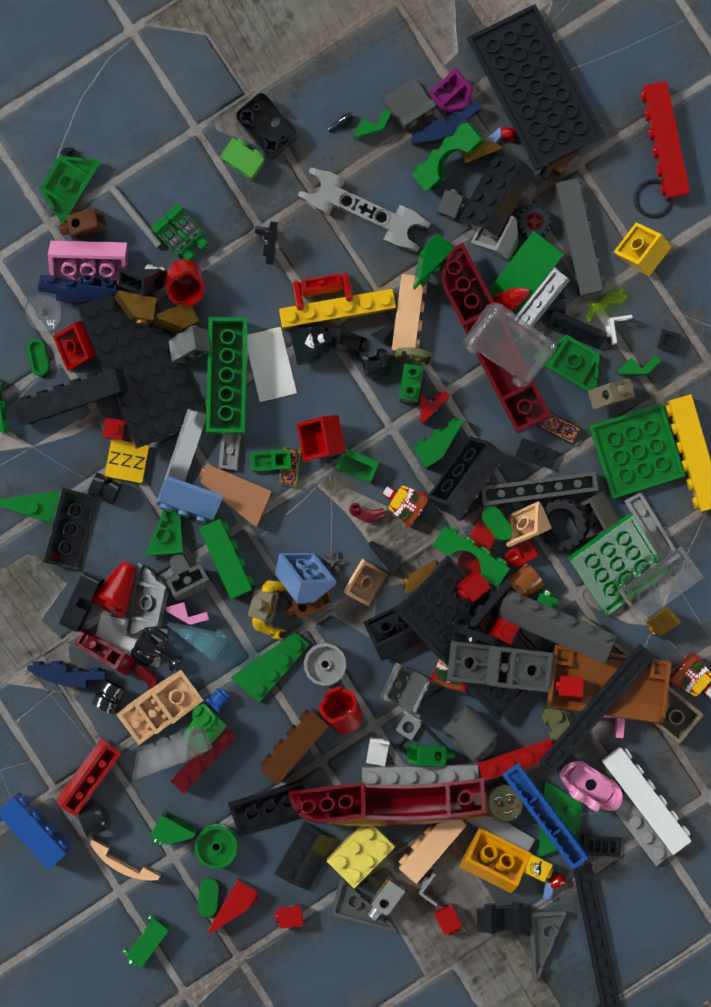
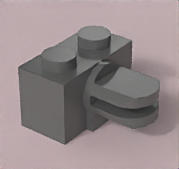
[166,554,212,603]

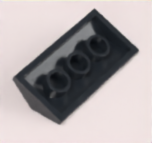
[42,488,98,571]
[228,780,305,836]

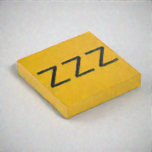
[105,439,150,483]

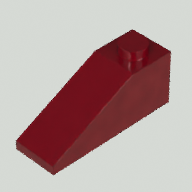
[74,628,136,676]

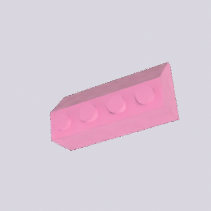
[48,241,128,287]

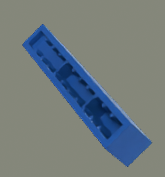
[502,763,589,870]

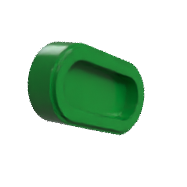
[26,338,50,377]
[481,506,513,542]
[198,878,219,917]

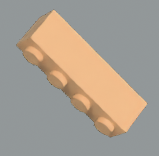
[391,274,428,352]
[398,820,467,884]

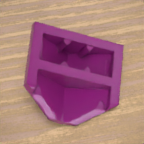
[428,68,473,113]

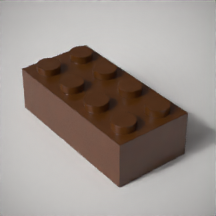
[260,708,329,785]

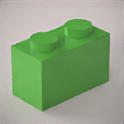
[220,138,265,181]

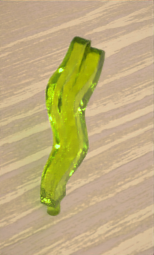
[586,287,627,322]

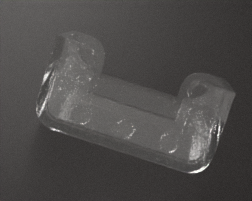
[462,303,558,388]

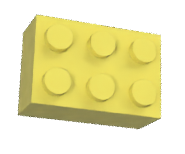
[327,826,395,888]

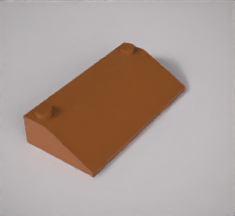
[546,645,671,724]

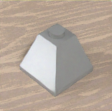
[471,216,518,261]

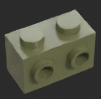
[541,707,570,743]

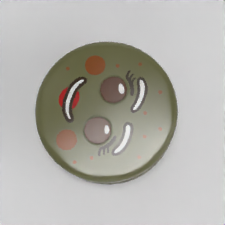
[487,785,523,823]

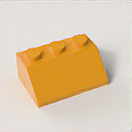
[460,827,531,893]

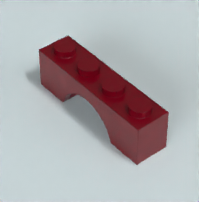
[170,726,237,794]

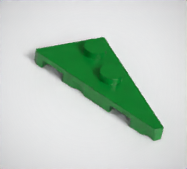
[0,490,61,524]
[146,510,183,556]

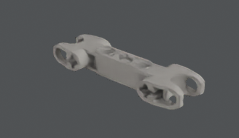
[298,167,431,253]

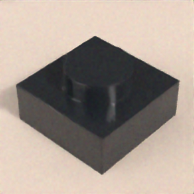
[657,329,681,353]

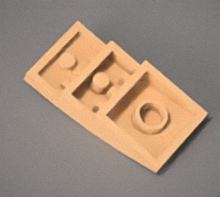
[116,670,204,745]

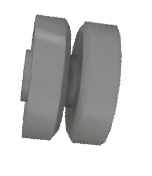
[304,642,346,686]

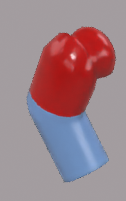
[487,127,517,143]
[543,874,566,899]

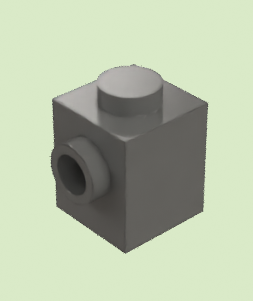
[437,189,465,221]

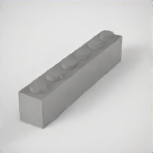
[362,763,478,785]

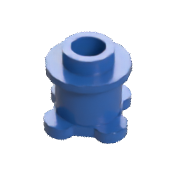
[206,688,231,713]

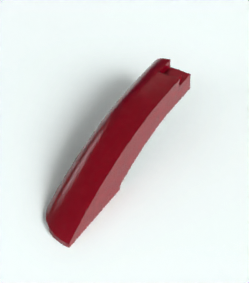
[442,242,551,433]
[289,778,489,826]

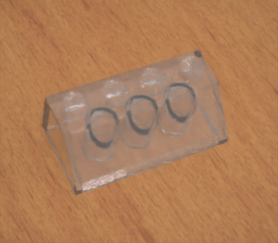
[618,546,704,624]
[132,726,212,780]

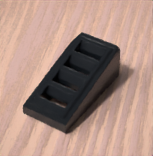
[369,541,402,575]
[582,834,621,857]

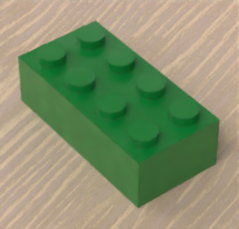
[199,519,255,599]

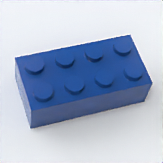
[0,793,71,870]

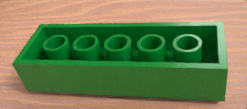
[206,317,249,435]

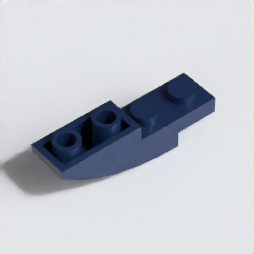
[410,101,482,145]
[38,274,117,302]
[27,660,107,688]

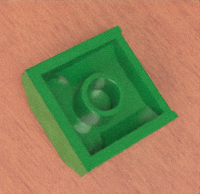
[183,704,227,755]

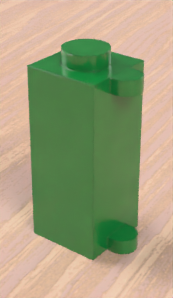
[122,914,170,968]

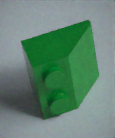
[150,811,198,846]

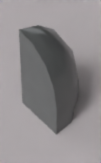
[519,628,544,652]

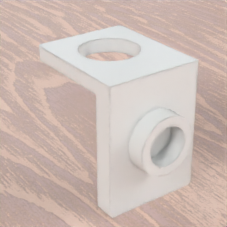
[605,315,633,346]
[366,737,390,766]

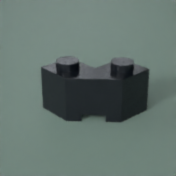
[476,902,532,933]

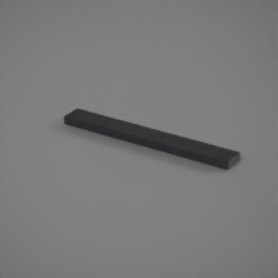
[538,643,655,774]
[573,864,621,1007]

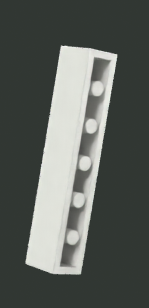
[601,747,691,855]

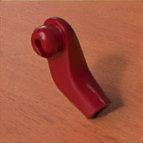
[349,503,386,523]
[132,663,158,690]

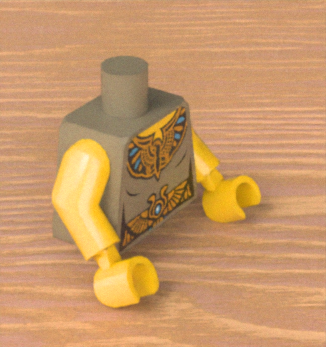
[248,580,290,640]

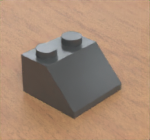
[564,491,619,545]

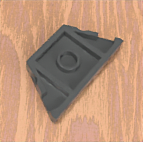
[122,563,170,636]

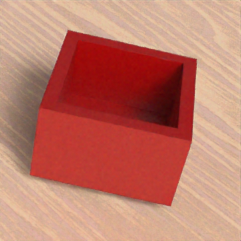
[296,415,346,461]

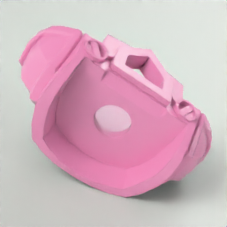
[559,761,623,812]

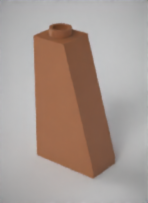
[199,465,272,527]

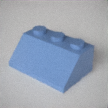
[156,476,223,524]
[275,553,336,604]

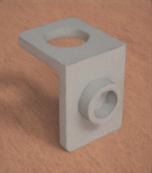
[396,711,423,740]
[418,870,438,907]

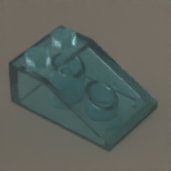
[167,621,229,661]

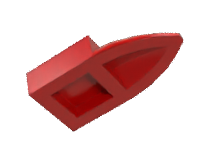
[492,288,530,315]
[503,538,540,567]

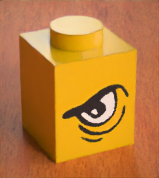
[524,852,554,882]

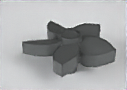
[324,551,346,573]

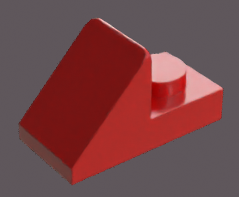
[420,391,450,424]

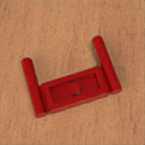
[293,272,354,311]

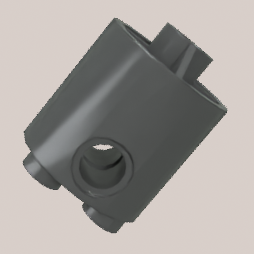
[442,705,498,761]

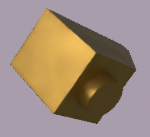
[459,139,502,166]
[115,291,157,326]
[152,304,199,334]
[402,560,437,594]
[646,607,681,637]

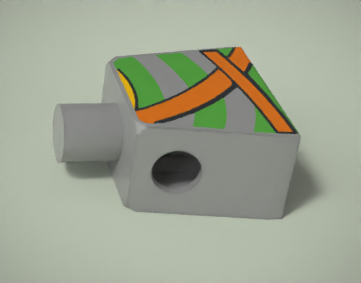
[368,875,405,921]

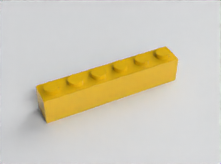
[279,289,396,330]
[665,394,711,512]

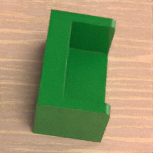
[335,448,379,484]

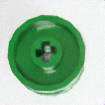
[195,823,239,869]

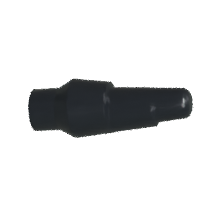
[328,112,354,132]

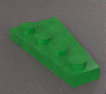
[231,632,310,703]

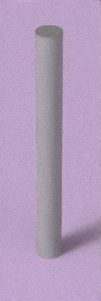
[109,185,163,248]

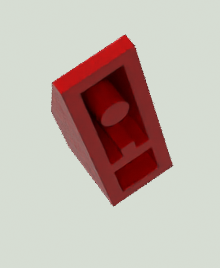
[208,878,259,933]

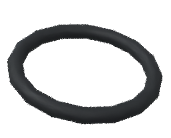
[634,179,673,218]

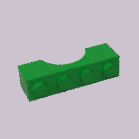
[411,122,487,192]
[431,525,510,588]

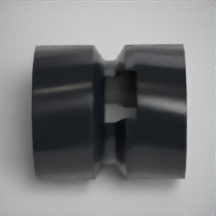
[88,472,122,505]
[91,679,126,714]

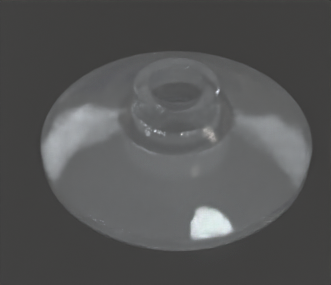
[25,294,62,332]

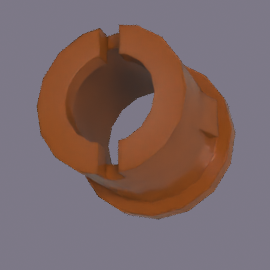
[502,564,545,598]

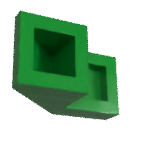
[354,109,392,140]
[615,355,661,376]
[250,450,291,472]

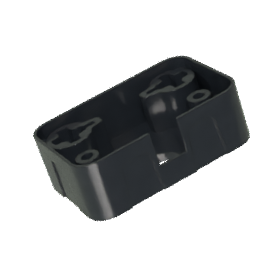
[236,93,297,159]
[59,571,104,632]

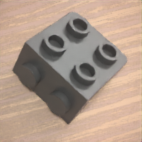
[385,79,436,130]
[380,662,430,714]

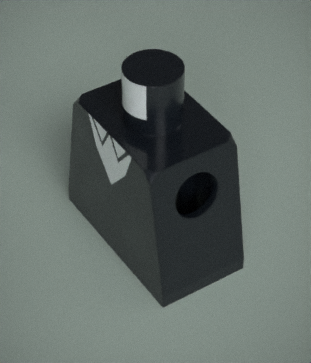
[119,263,166,296]
[289,326,332,365]

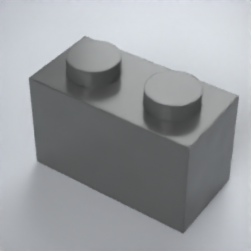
[169,326,211,364]

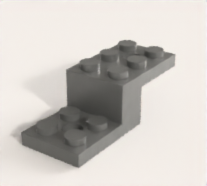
[447,641,553,692]

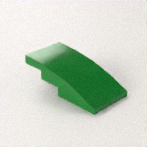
[488,231,564,317]

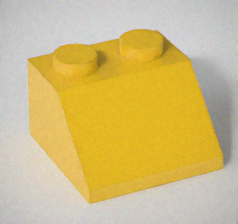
[613,222,672,277]

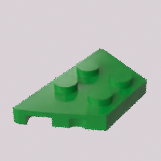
[39,156,101,224]
[532,335,600,392]
[538,781,582,856]

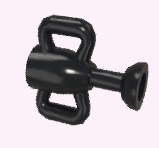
[131,627,183,672]

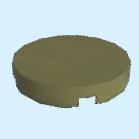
[395,347,433,366]

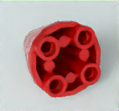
[91,561,136,618]

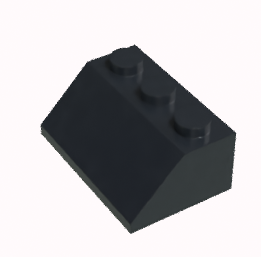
[363,605,423,661]
[274,821,337,890]

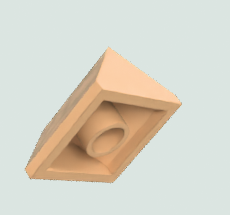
[506,501,552,547]
[343,559,388,607]

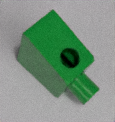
[407,743,455,766]

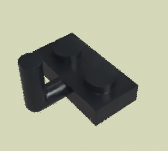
[255,221,278,265]

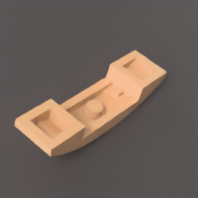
[90,837,161,881]

